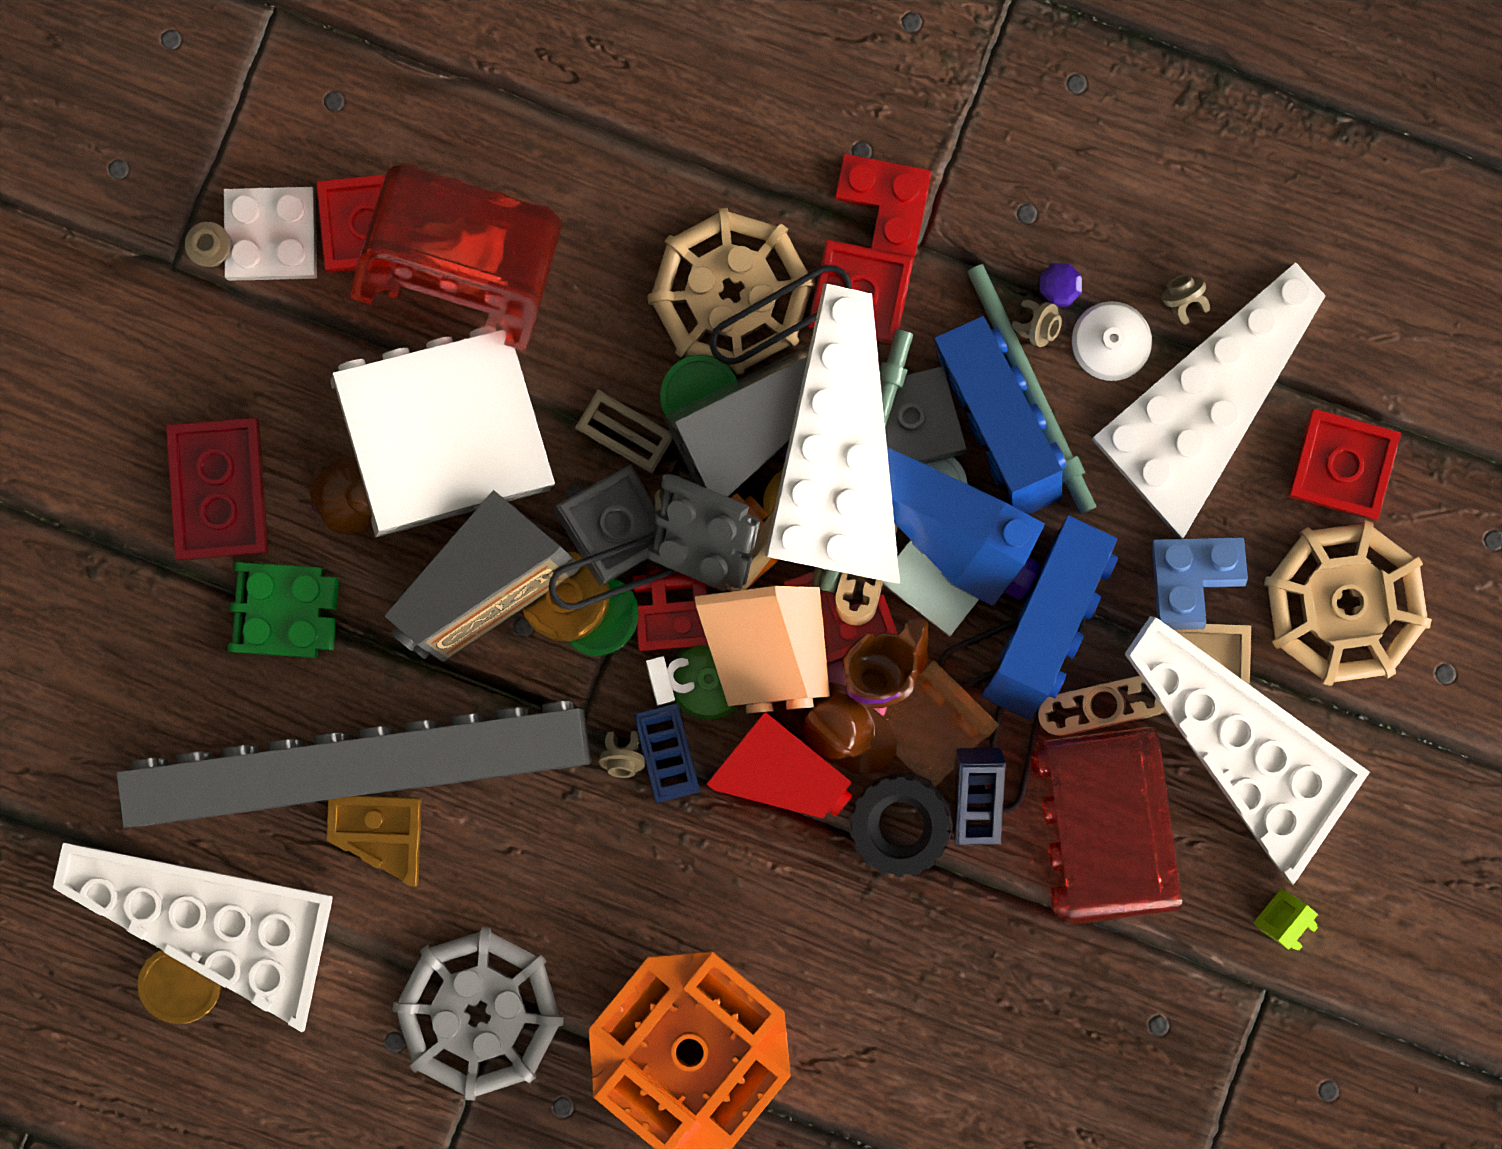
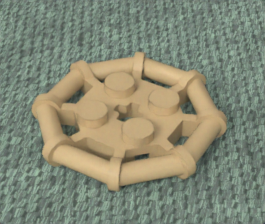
[647,208,816,375]
[1264,520,1431,686]

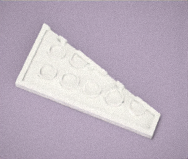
[1092,262,1325,539]
[764,283,900,584]
[1125,616,1370,885]
[53,843,333,1032]

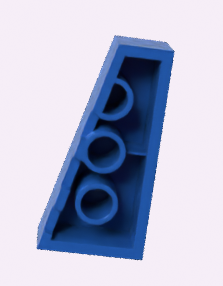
[934,316,1067,515]
[980,515,1118,720]

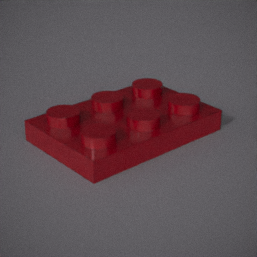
[166,418,269,561]

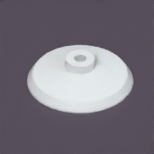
[1072,301,1152,381]

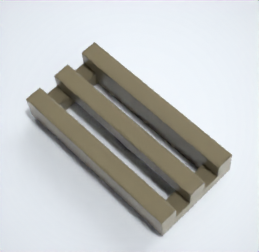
[575,390,673,475]

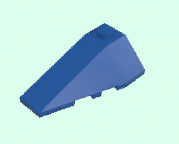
[887,447,1045,606]

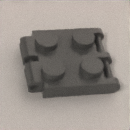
[647,474,760,591]

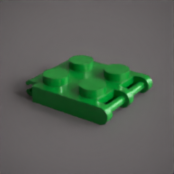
[226,562,339,658]

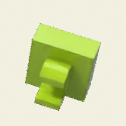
[1253,888,1318,950]

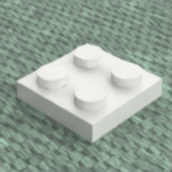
[224,187,317,281]

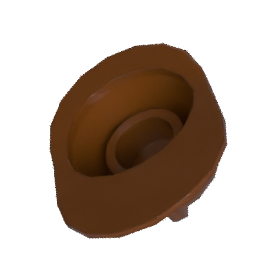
[798,682,897,774]

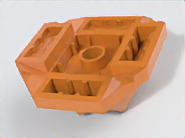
[589,951,791,1149]

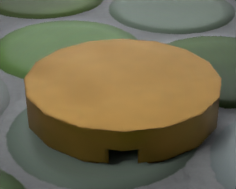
[522,552,610,642]

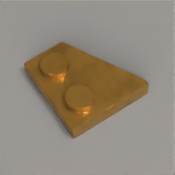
[327,795,422,887]

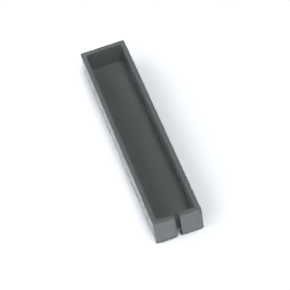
[117,701,592,828]

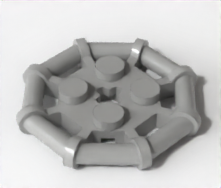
[392,927,564,1101]

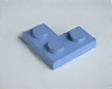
[1151,538,1248,630]

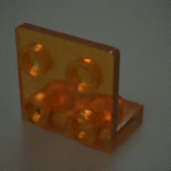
[883,660,999,787]

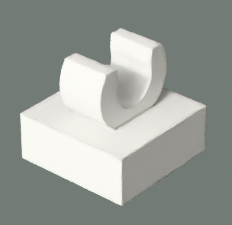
[646,656,695,707]

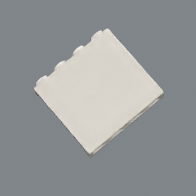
[330,325,555,537]

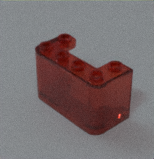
[349,164,562,351]
[1031,726,1182,925]

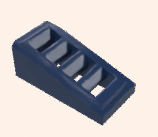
[634,703,700,803]
[954,747,1006,845]

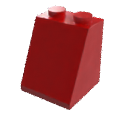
[707,712,853,819]

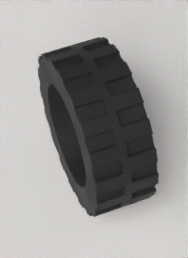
[850,772,953,877]

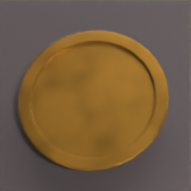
[137,950,221,1024]

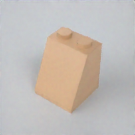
[695,586,830,714]

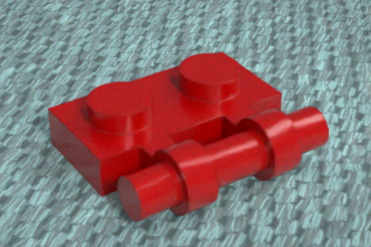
[633,568,711,652]

